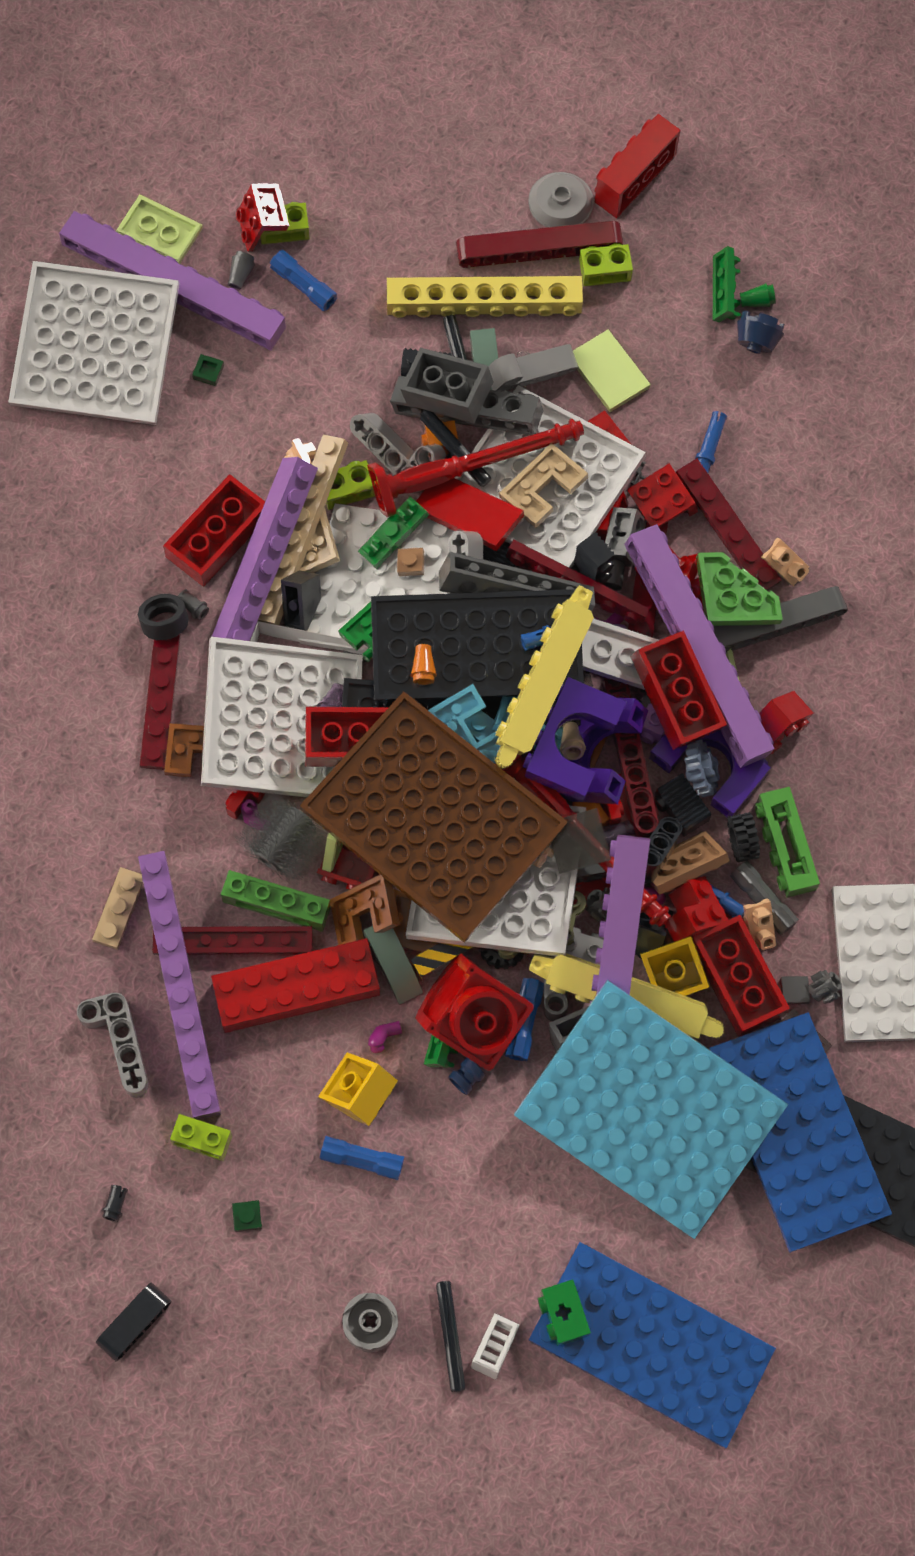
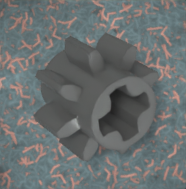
[585,888,610,922]
[809,970,842,1004]

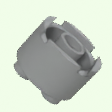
[342,1293,398,1353]

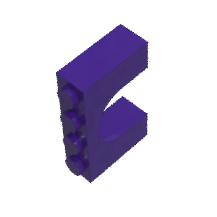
[523,677,626,802]
[558,698,649,804]
[649,730,771,818]

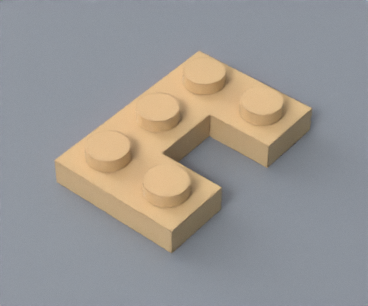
[499,443,588,528]
[300,507,340,573]

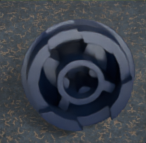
[737,311,785,354]

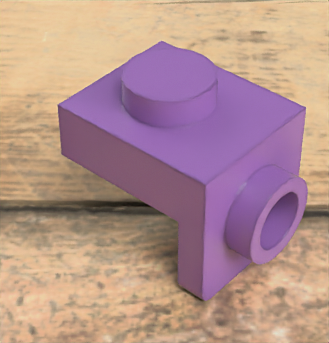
[639,704,664,744]

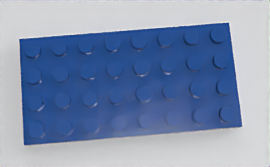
[709,1012,892,1253]
[528,1242,776,1449]

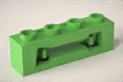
[755,787,820,898]
[221,870,331,932]

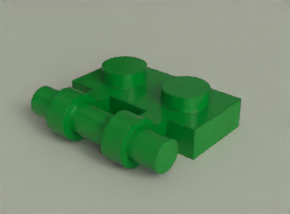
[338,601,373,662]

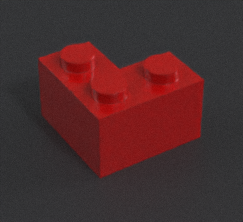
[759,691,814,754]
[665,876,728,942]

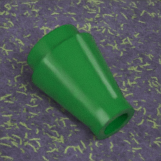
[739,283,776,307]

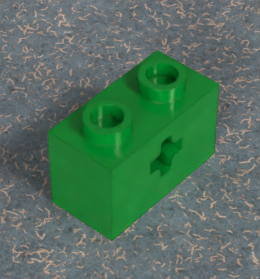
[537,1279,591,1346]

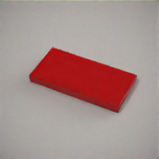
[416,478,525,551]

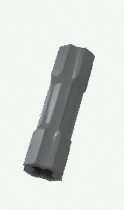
[730,861,799,935]

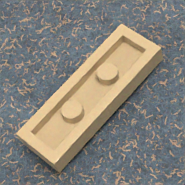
[92,867,144,950]

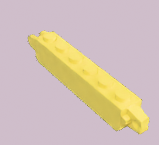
[494,585,594,769]
[529,953,724,1039]

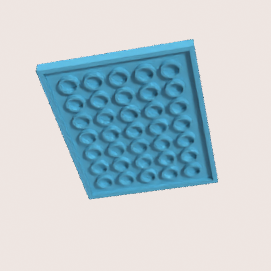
[514,980,788,1239]

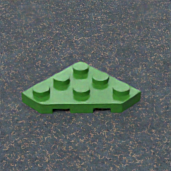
[696,552,783,626]

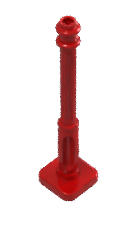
[367,419,584,517]
[502,744,671,927]

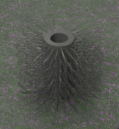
[235,793,329,885]

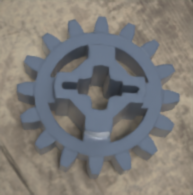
[684,740,720,797]

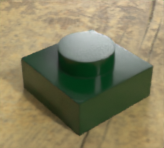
[192,354,224,386]
[232,1200,262,1232]

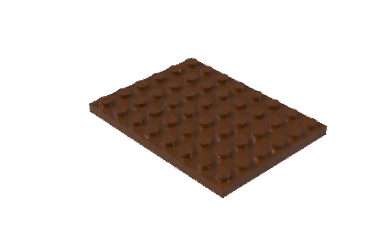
[300,692,568,943]

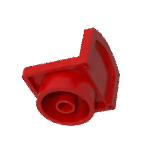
[415,953,534,1071]

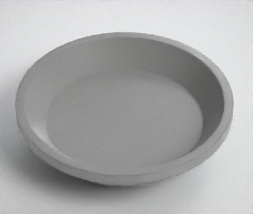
[528,172,594,227]

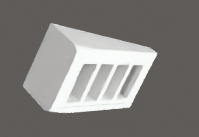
[471,1313,520,1379]

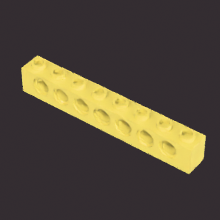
[387,276,583,318]

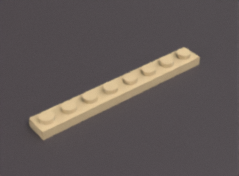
[257,435,348,625]

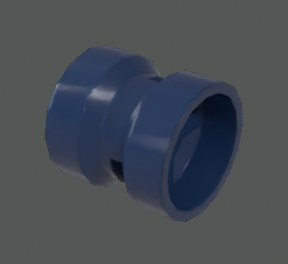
[448,1058,485,1096]

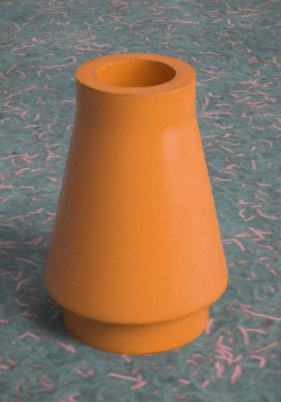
[411,644,437,685]

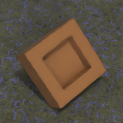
[397,548,425,576]

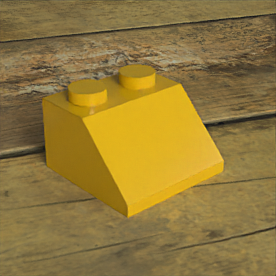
[640,936,709,996]
[318,1052,398,1126]

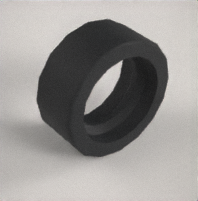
[137,594,189,640]

